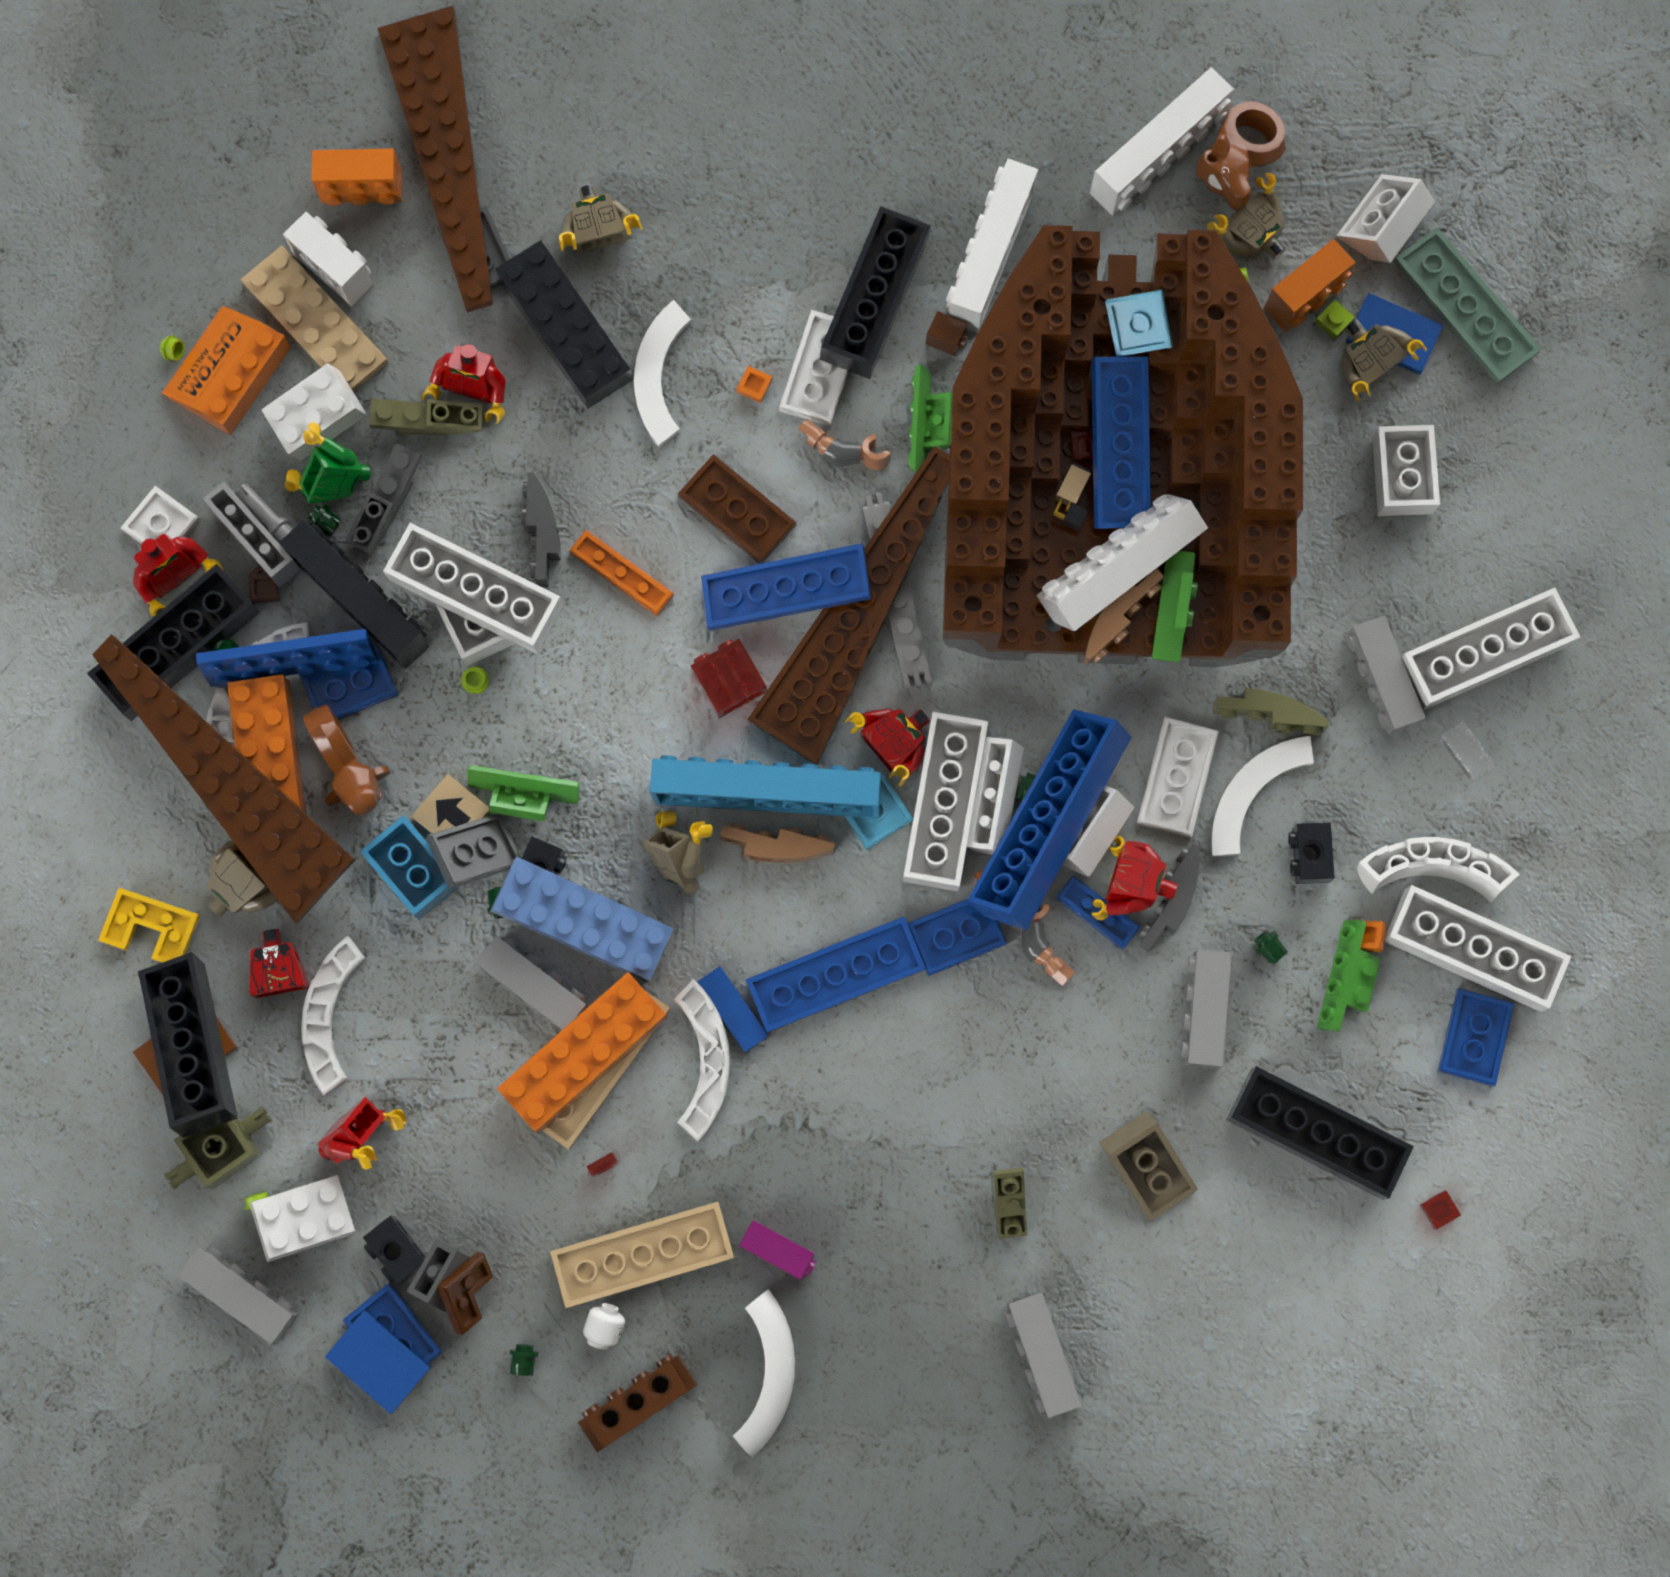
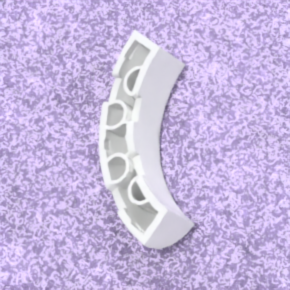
[1357,837,1520,903]
[733,1289,795,1458]

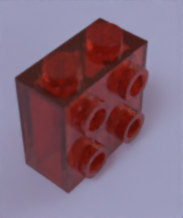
[690,639,767,719]

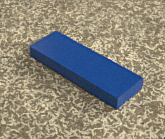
[1055,875,1141,950]
[697,966,769,1053]

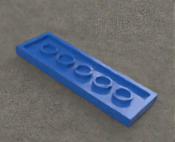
[1091,357,1150,529]
[701,543,872,631]
[196,629,377,688]
[746,917,926,1033]

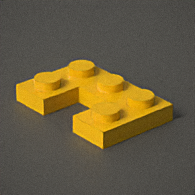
[98,888,201,963]

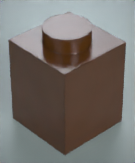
[926,311,969,356]

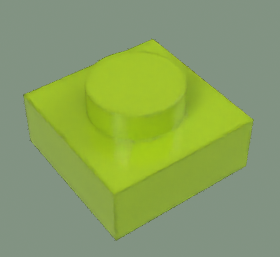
[1315,300,1355,339]

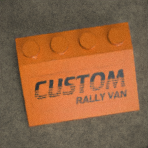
[162,305,291,436]

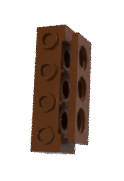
[578,1354,698,1453]

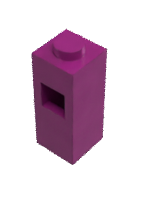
[739,1220,817,1280]

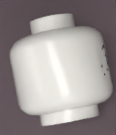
[583,1303,625,1350]

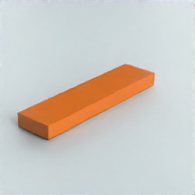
[569,530,674,617]

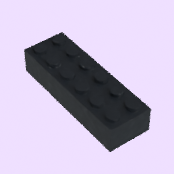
[820,206,931,379]
[495,240,633,409]
[279,520,429,670]
[87,564,260,721]
[138,952,238,1138]
[1226,1066,1414,1200]

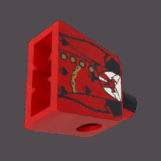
[249,929,309,999]

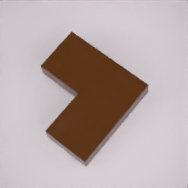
[437,1252,493,1335]

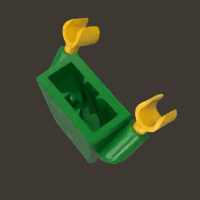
[285,422,371,503]

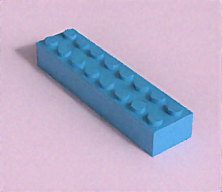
[650,755,881,818]

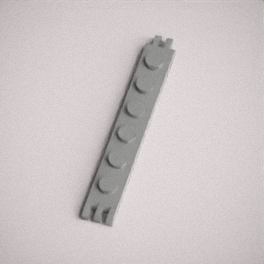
[862,492,932,690]

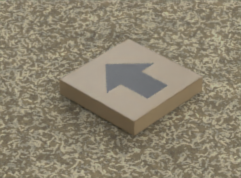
[411,774,489,834]

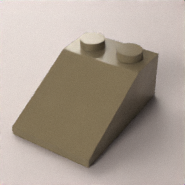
[1099,1111,1198,1221]

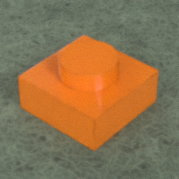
[736,366,773,403]
[1360,921,1386,952]

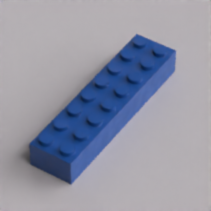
[967,709,1132,930]

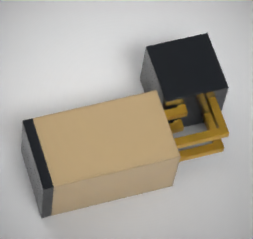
[1053,462,1092,532]

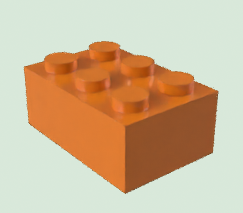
[311,148,403,206]
[1264,239,1356,332]

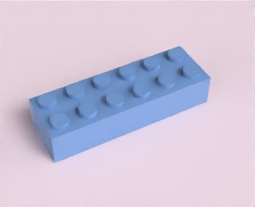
[490,857,673,982]

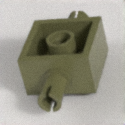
[164,1106,272,1189]

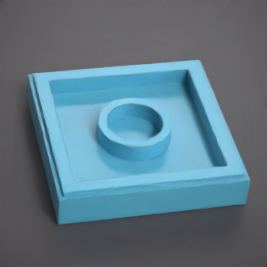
[1105,290,1173,357]
[844,773,914,850]

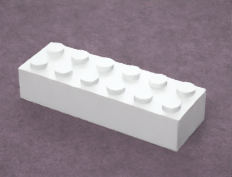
[1090,67,1234,215]
[945,158,1038,334]
[1036,494,1208,631]
[383,523,563,654]
[1401,588,1580,710]
[902,712,988,891]
[1384,885,1571,1012]

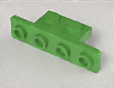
[908,365,952,473]
[1152,551,1198,663]
[467,765,579,822]
[1317,920,1381,1031]

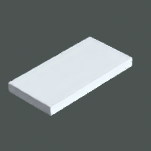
[779,310,849,426]
[1136,716,1219,839]

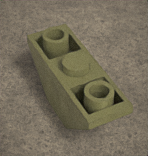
[991,1167,1027,1239]

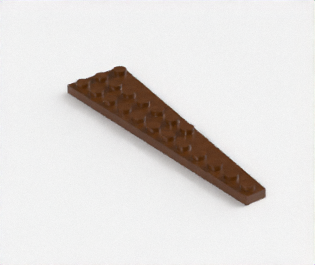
[377,5,493,313]
[748,446,950,765]
[92,634,356,923]

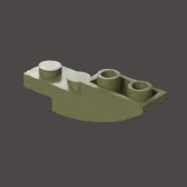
[369,398,482,435]
[1213,688,1329,736]

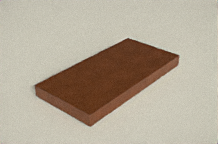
[677,454,797,564]

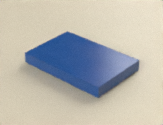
[1346,293,1443,375]
[300,644,399,720]
[907,899,1007,977]
[1438,988,1515,1087]
[343,1283,443,1364]
[325,1311,431,1414]

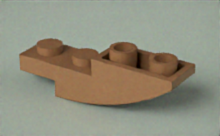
[1083,568,1164,665]
[719,823,835,863]

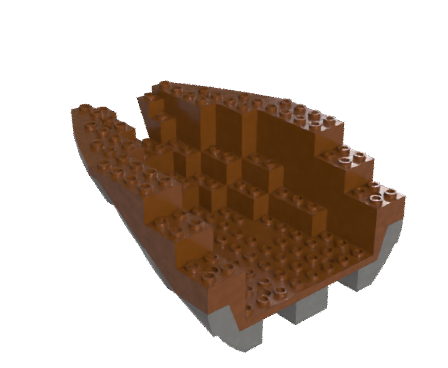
[942,225,1303,667]

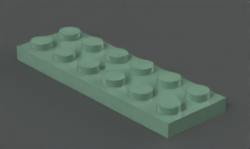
[1393,227,1542,384]

